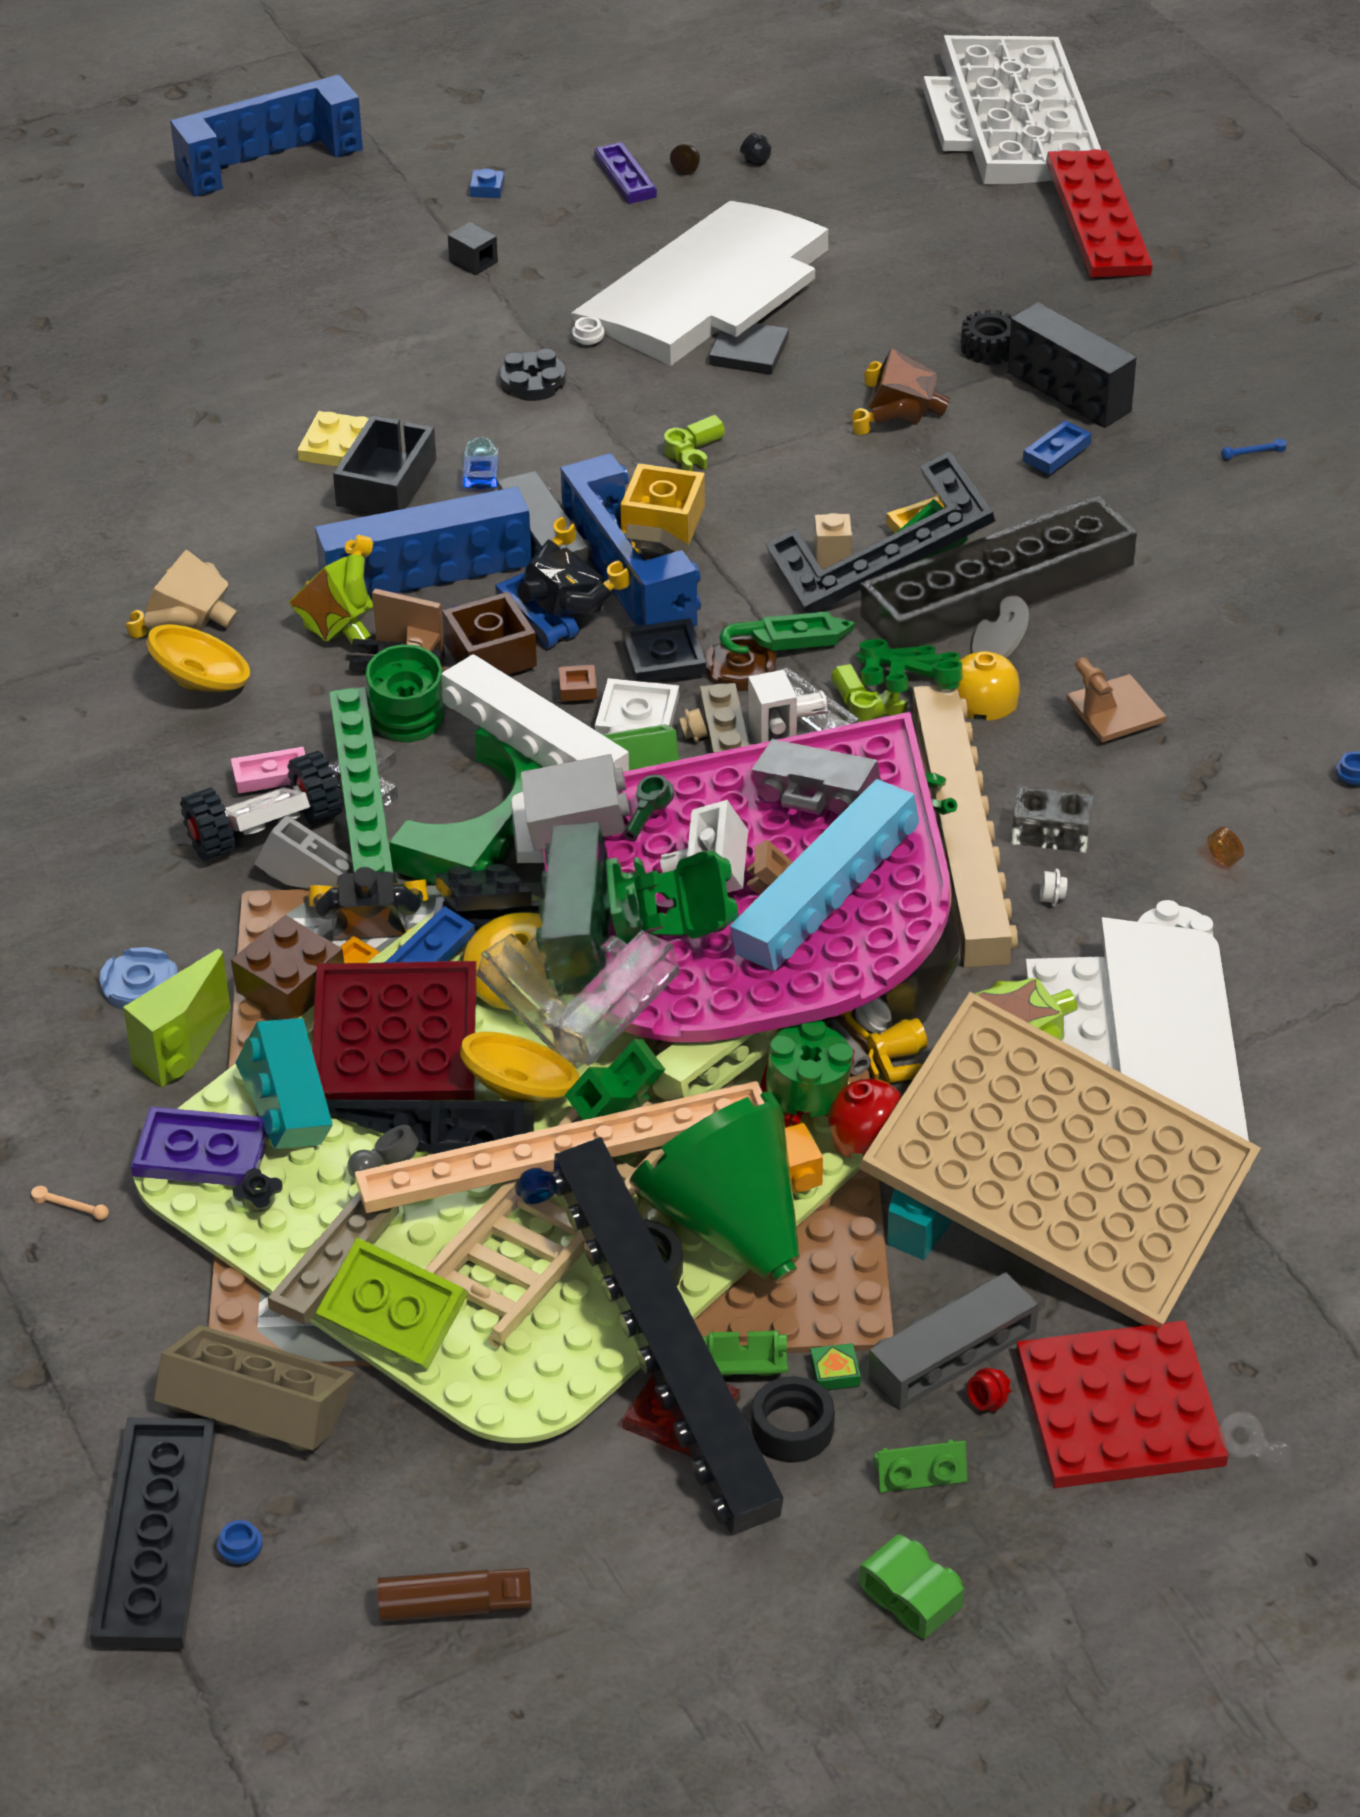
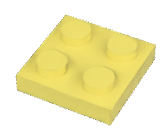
[297,411,369,466]

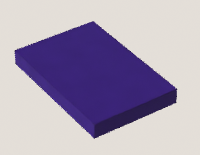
[131,1106,269,1186]

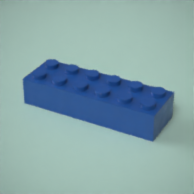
[315,486,532,598]

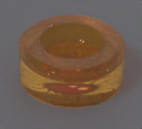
[1207,827,1244,866]

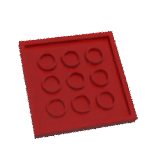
[1016,1321,1228,1489]

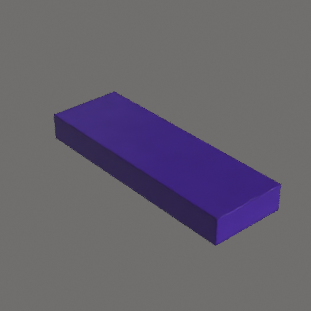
[594,142,657,204]

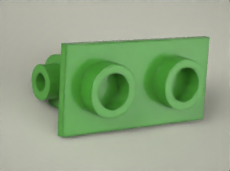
[702,1330,788,1377]
[874,1439,967,1493]

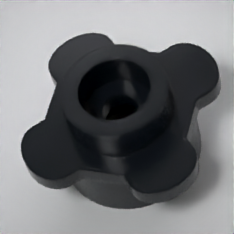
[233,1168,283,1212]

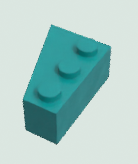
[235,1018,333,1149]
[887,1188,953,1260]

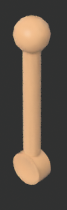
[31,1186,109,1220]

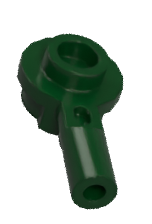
[623,774,675,841]

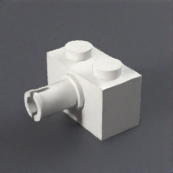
[748,670,827,744]
[660,800,748,893]

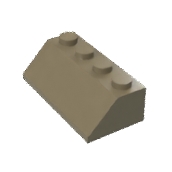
[154,1325,356,1451]

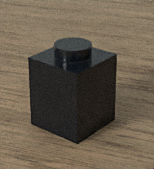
[448,222,498,276]

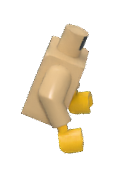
[125,550,238,639]

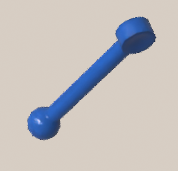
[1221,438,1287,460]

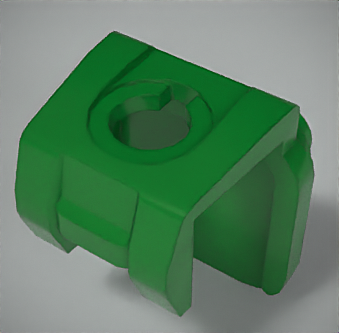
[634,851,738,939]

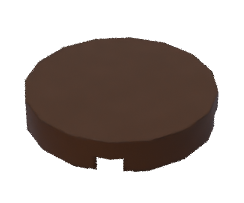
[705,636,776,691]

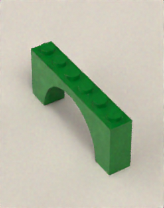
[389,726,543,885]

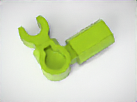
[664,415,725,471]
[831,664,908,723]

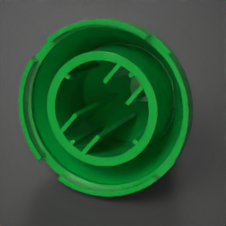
[629,1092,800,1282]

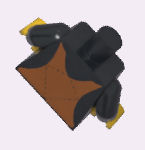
[309,867,428,940]

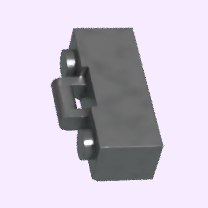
[752,739,881,815]

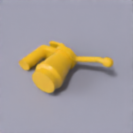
[841,1010,928,1083]

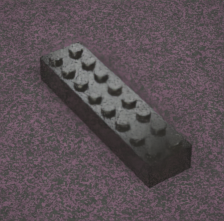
[860,495,1137,649]

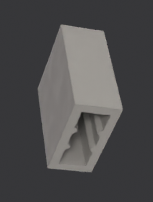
[521,754,630,851]

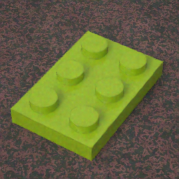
[316,1237,469,1369]

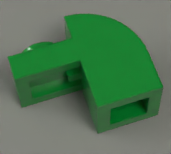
[565,1039,666,1120]

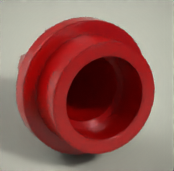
[967,1368,1012,1412]

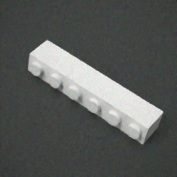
[441,654,629,772]

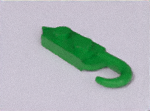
[719,611,855,654]

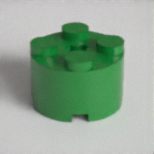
[766,1020,853,1117]

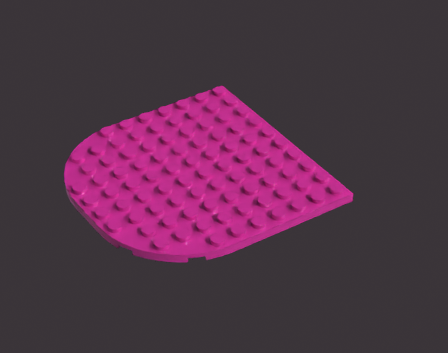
[543,712,951,1042]

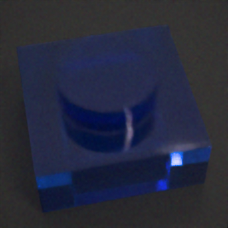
[463,456,499,489]

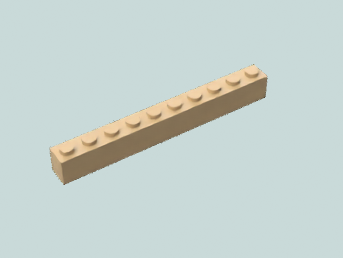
[912,685,1018,968]

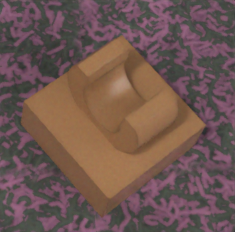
[747,840,793,894]

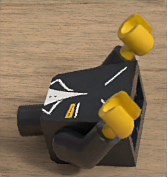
[518,517,630,616]

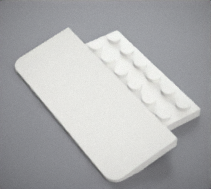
[1025,917,1251,1172]

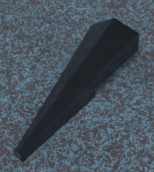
[326,1099,534,1154]

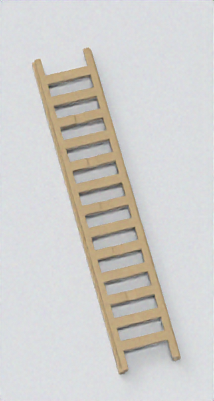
[425,1036,747,1348]

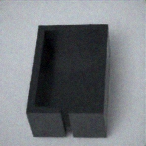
[333,415,437,514]

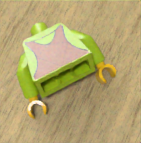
[288,535,373,644]
[975,978,1078,1041]

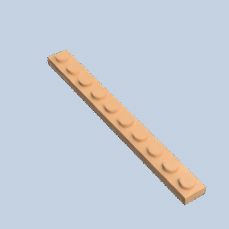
[355,1081,764,1213]

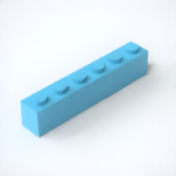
[730,779,920,971]

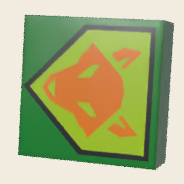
[810,1343,861,1390]

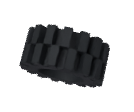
[961,309,1011,365]

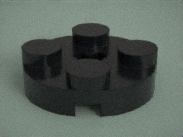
[500,349,566,401]

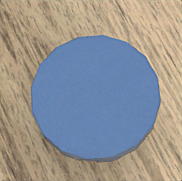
[100,947,178,1009]

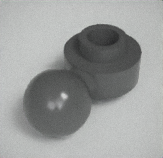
[347,1125,419,1181]

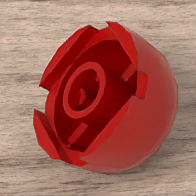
[828,1079,902,1158]

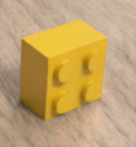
[621,463,705,546]

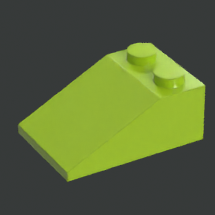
[123,948,231,1088]

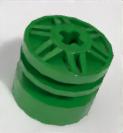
[365,644,445,742]

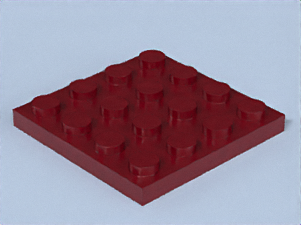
[312,961,477,1101]

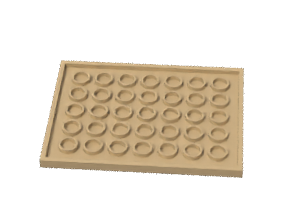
[859,992,1261,1328]

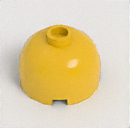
[957,651,1020,720]

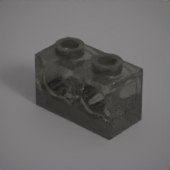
[1011,786,1093,853]

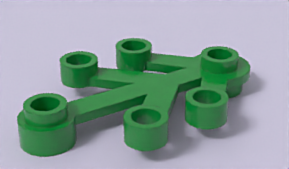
[856,639,963,693]

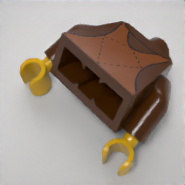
[852,348,950,435]

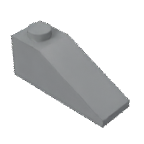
[254,815,354,889]

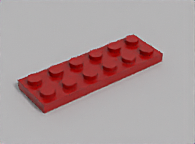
[1046,149,1153,277]

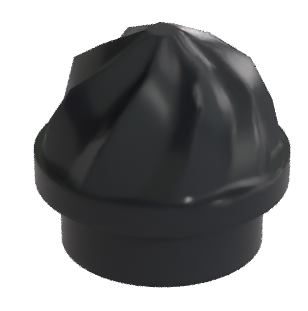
[740,133,771,164]

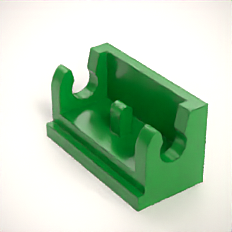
[606,857,659,945]

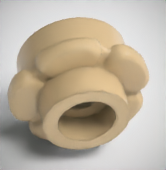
[680,708,708,743]

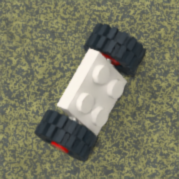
[180,750,342,861]

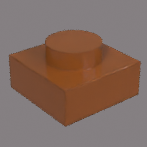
[559,665,597,701]

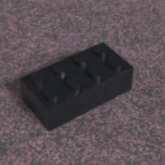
[1008,302,1137,428]

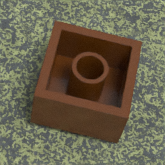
[442,592,537,675]
[231,915,345,1020]

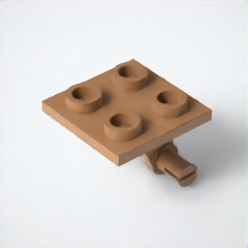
[372,589,445,663]
[1066,657,1166,742]

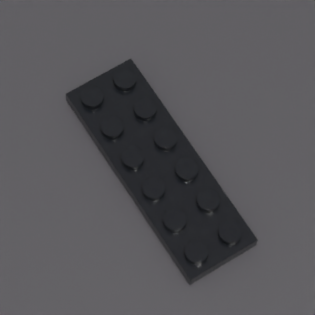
[90,1417,216,1649]

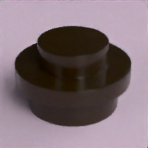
[670,144,700,175]

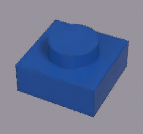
[470,168,505,198]

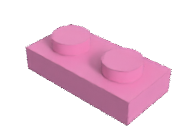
[231,747,305,794]

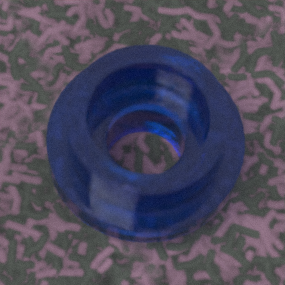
[514,1168,555,1205]

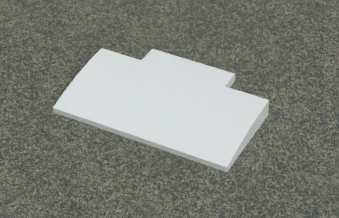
[922,35,1101,184]
[571,201,828,366]

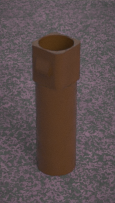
[378,1568,532,1622]

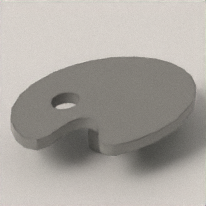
[972,596,1029,658]

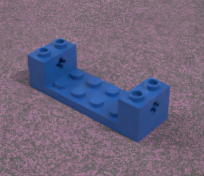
[170,74,363,197]
[560,453,701,626]

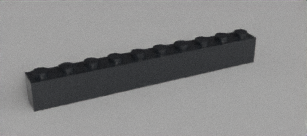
[549,1137,784,1536]

